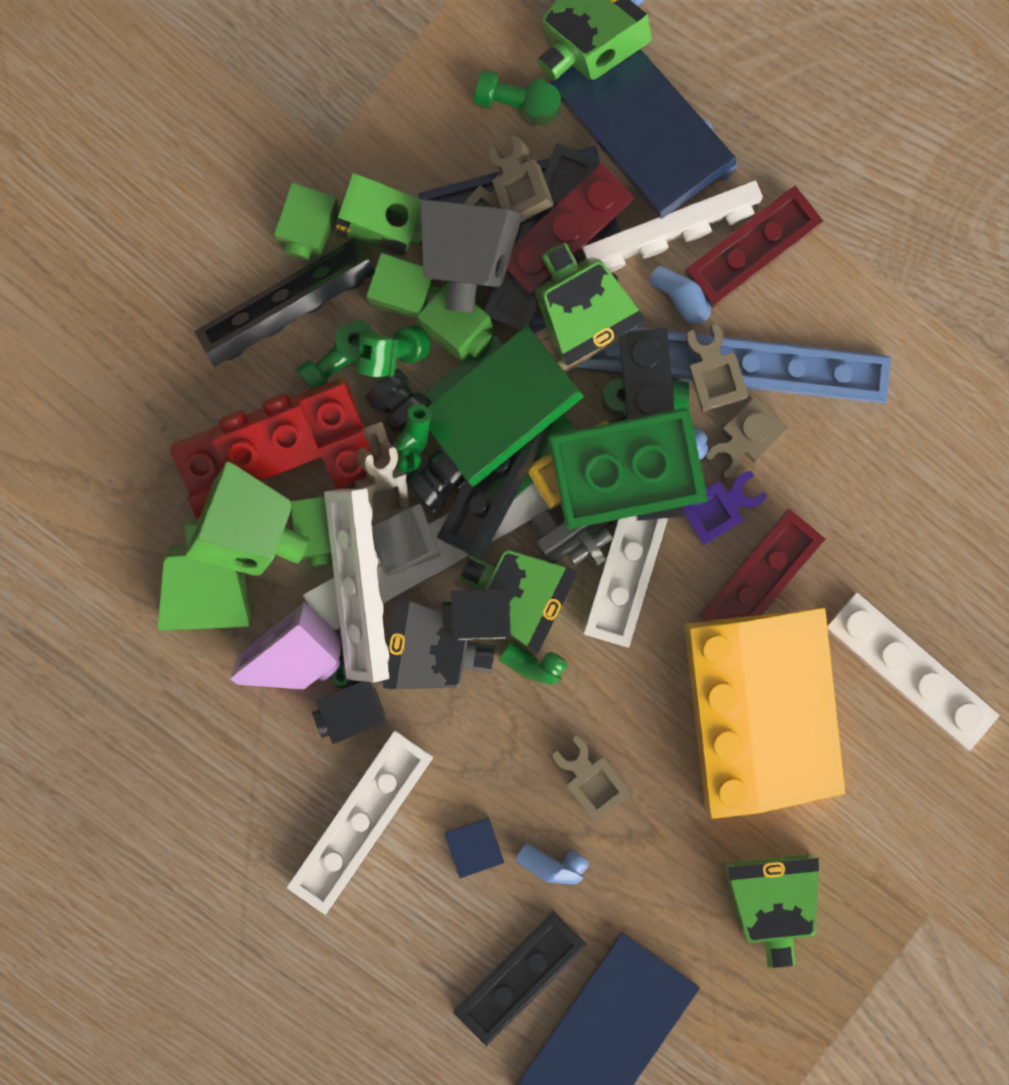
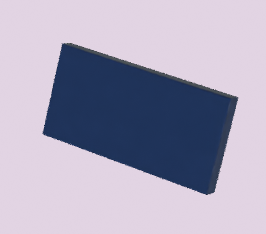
[550,49,736,219]
[515,931,700,1085]

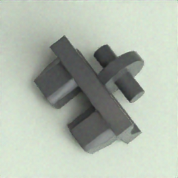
[531,509,618,566]

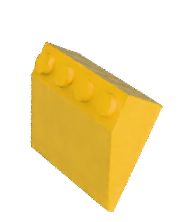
[684,607,845,819]

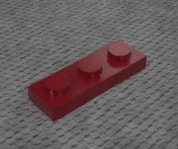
[506,163,634,296]
[684,185,824,309]
[698,509,826,621]

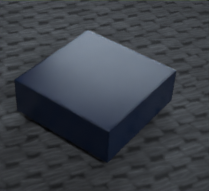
[445,817,504,878]

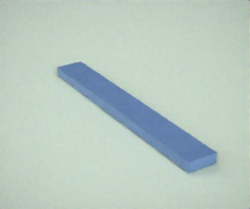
[529,316,891,404]

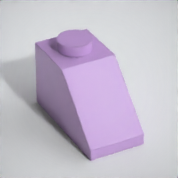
[230,602,342,689]

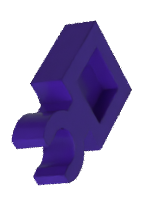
[684,471,767,546]

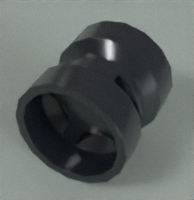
[365,368,430,434]
[406,449,466,514]

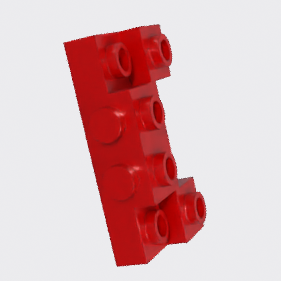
[170,376,377,519]

